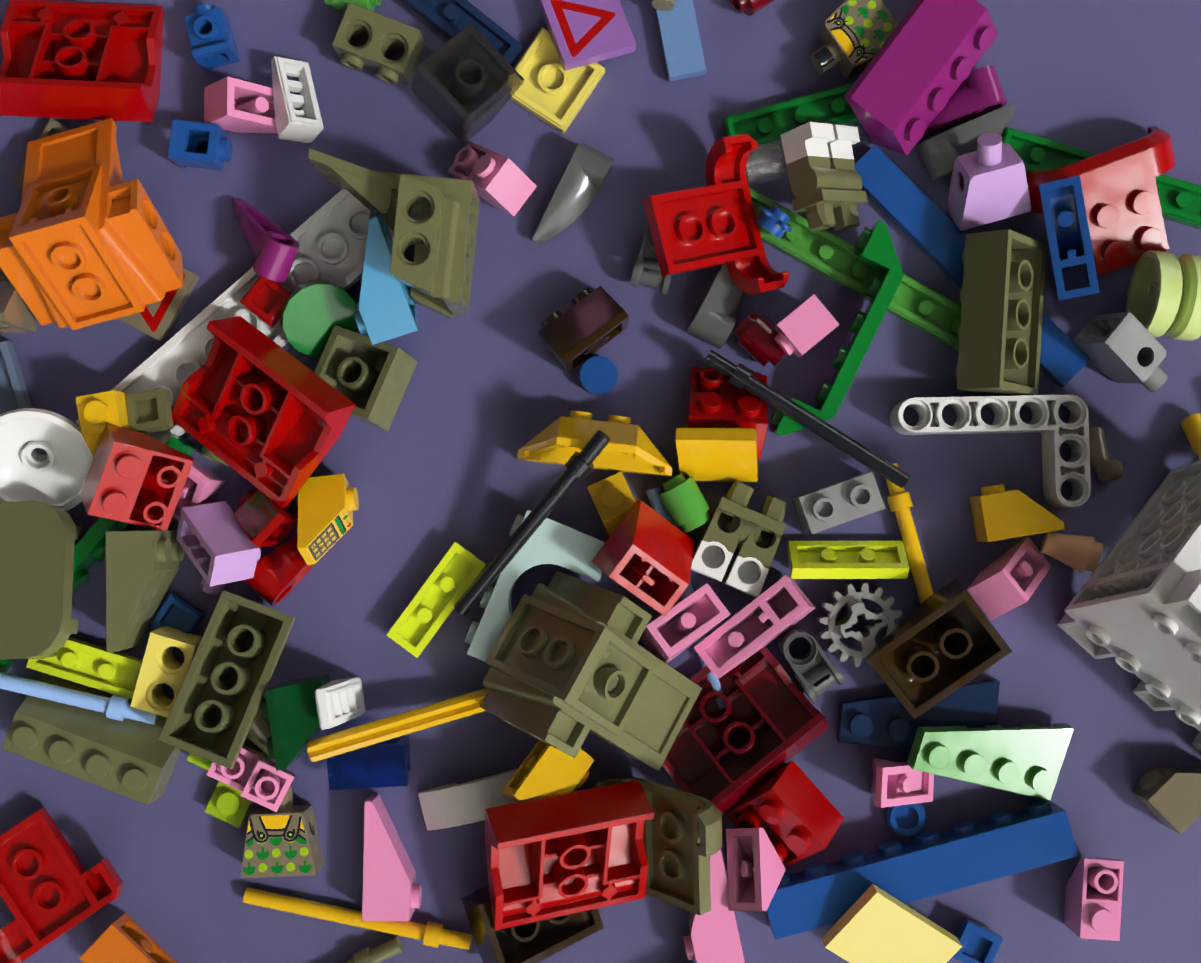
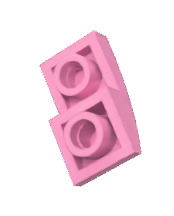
[206,745,295,812]

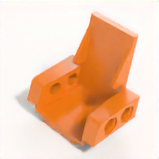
[0,118,184,330]

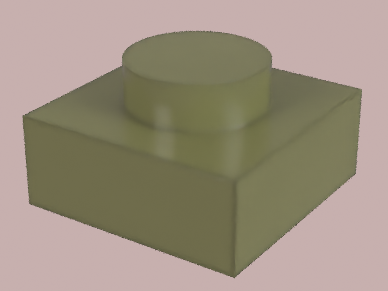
[125,388,174,434]

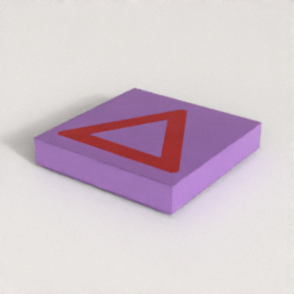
[539,0,637,71]

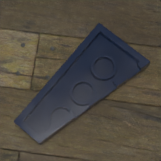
[837,679,1000,749]

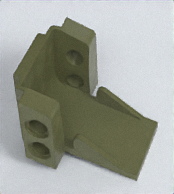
[308,148,480,319]
[480,571,702,771]

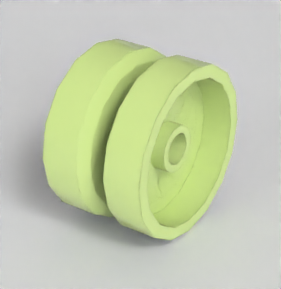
[1126,250,1201,341]

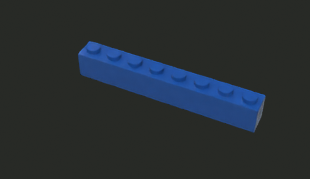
[766,800,1078,940]

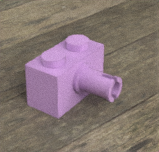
[176,501,261,595]

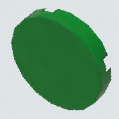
[280,280,358,357]

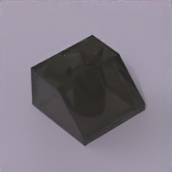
[410,24,525,145]

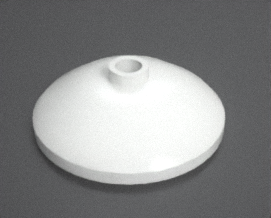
[0,408,94,511]

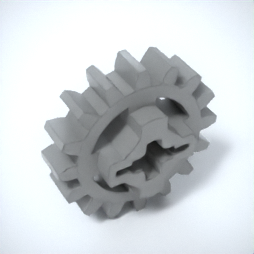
[817,582,902,667]

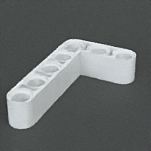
[890,395,1091,508]

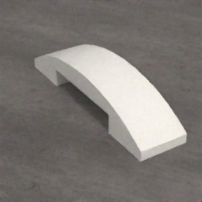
[418,769,576,831]

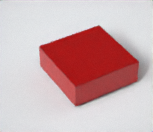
[240,276,291,328]

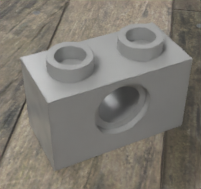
[792,472,886,534]

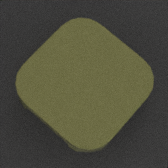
[0,501,83,660]

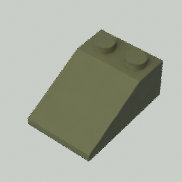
[105,530,185,652]

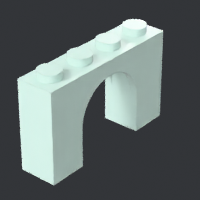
[464,510,605,662]

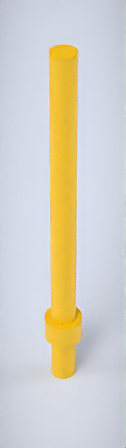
[885,463,934,604]
[243,887,473,950]

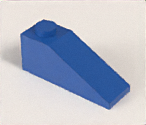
[1039,175,1100,301]

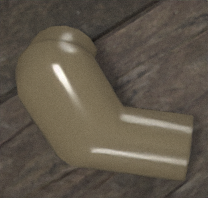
[1089,427,1123,483]

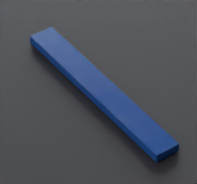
[855,145,1091,388]

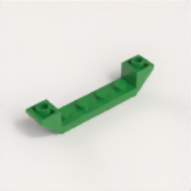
[770,220,904,436]

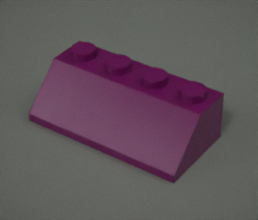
[845,0,998,156]

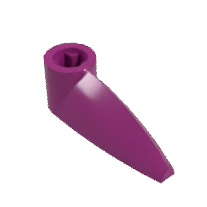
[923,65,1007,136]
[232,198,299,282]

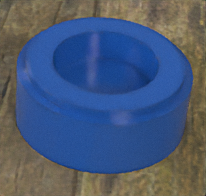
[580,356,618,395]
[885,803,926,837]

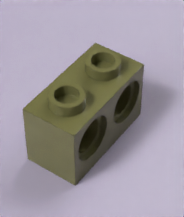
[332,3,425,85]

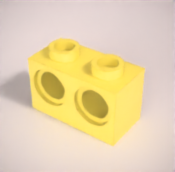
[130,626,202,718]

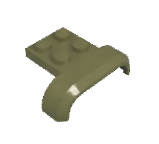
[592,777,722,915]

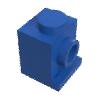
[184,4,240,71]
[168,119,233,171]

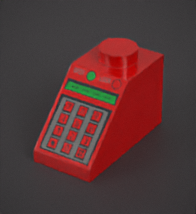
[234,487,298,547]

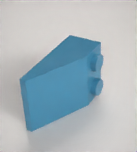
[354,205,418,345]

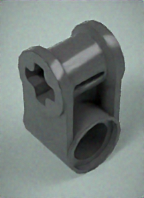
[630,224,672,295]
[777,627,845,704]

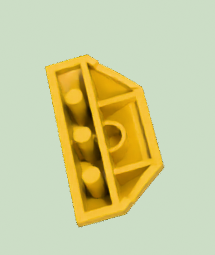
[517,411,672,477]

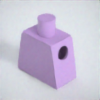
[946,132,1031,231]

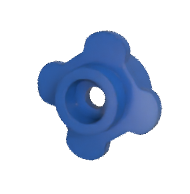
[755,204,792,239]

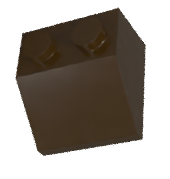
[538,286,629,373]

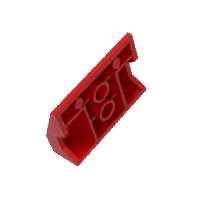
[0,0,164,123]
[172,316,356,508]
[484,780,655,931]

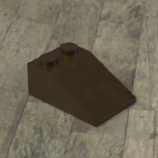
[866,578,1012,719]
[461,885,604,963]

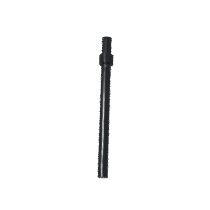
[703,350,910,488]
[454,430,611,616]

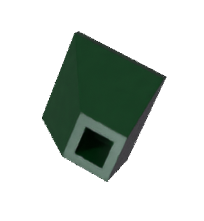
[261,674,330,771]

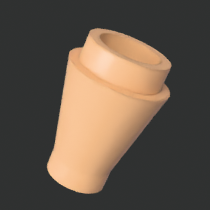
[1040,532,1103,573]

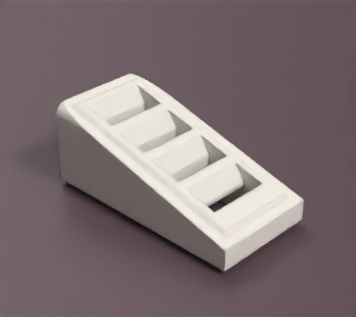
[271,56,324,143]
[315,677,366,730]

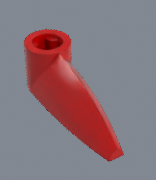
[244,534,315,607]

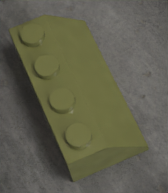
[955,229,1047,396]
[158,590,296,769]
[1,673,181,805]

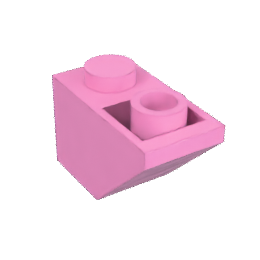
[447,142,537,216]
[1064,857,1124,941]

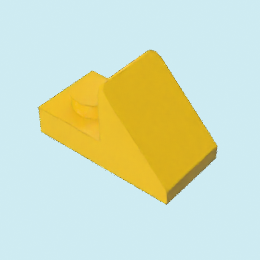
[587,471,635,537]

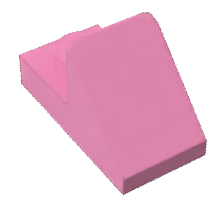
[871,758,934,808]

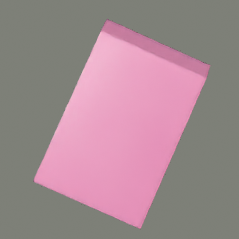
[173,458,226,521]
[726,828,786,911]

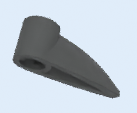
[916,103,1015,182]
[532,142,615,244]
[686,264,743,349]

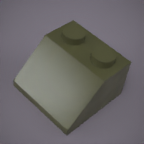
[314,325,418,431]

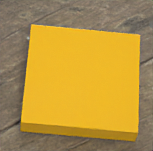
[675,428,758,482]

